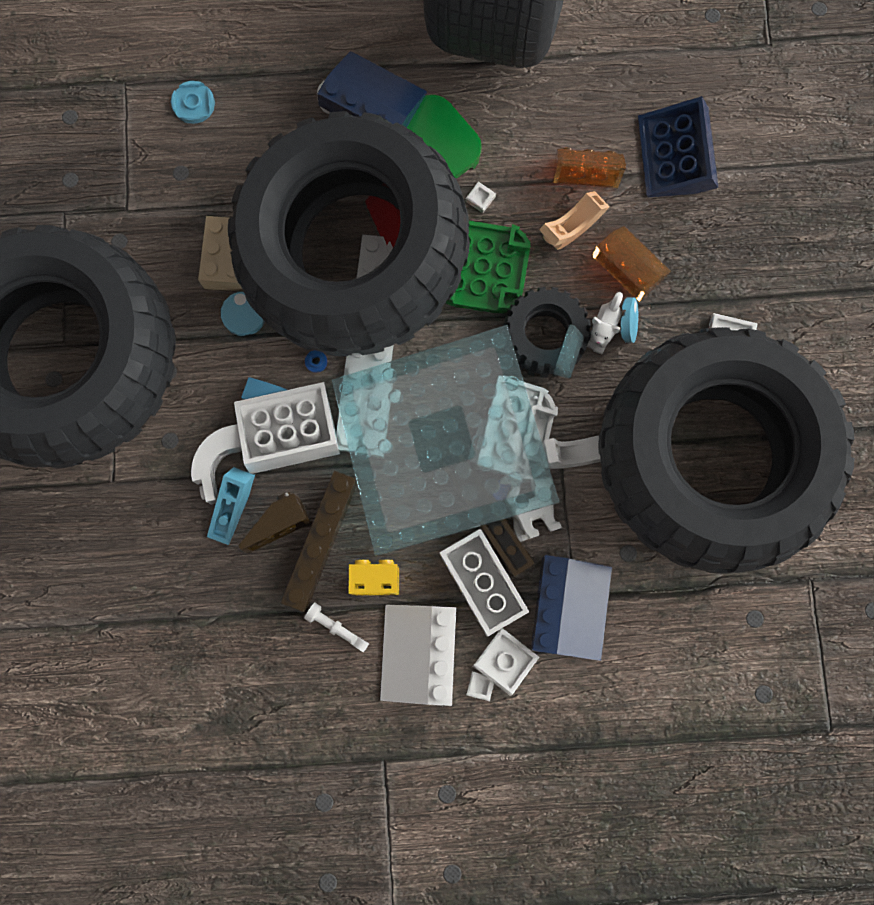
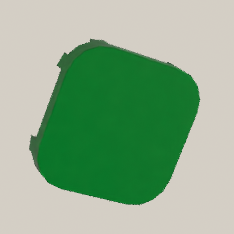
[407,95,482,179]
[446,221,530,313]

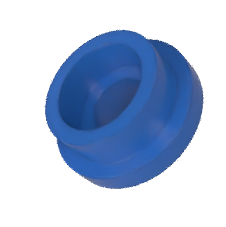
[305,350,328,373]

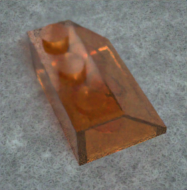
[553,147,626,188]
[593,226,671,302]

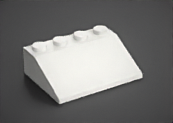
[234,382,340,474]
[380,605,456,706]

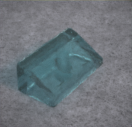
[554,325,583,378]

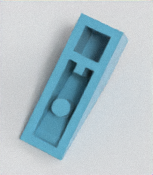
[207,467,255,545]

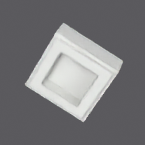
[465,182,496,213]
[466,671,494,701]

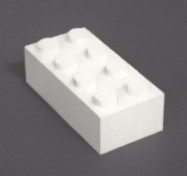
[440,529,529,636]

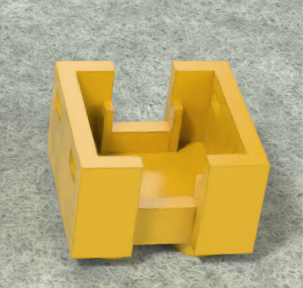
[349,560,399,595]

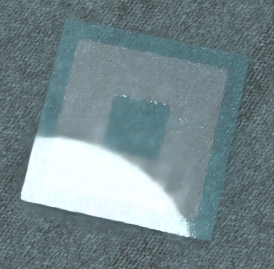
[332,325,560,556]

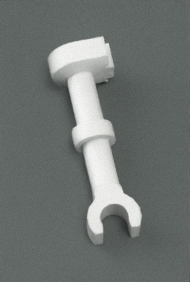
[304,603,369,652]

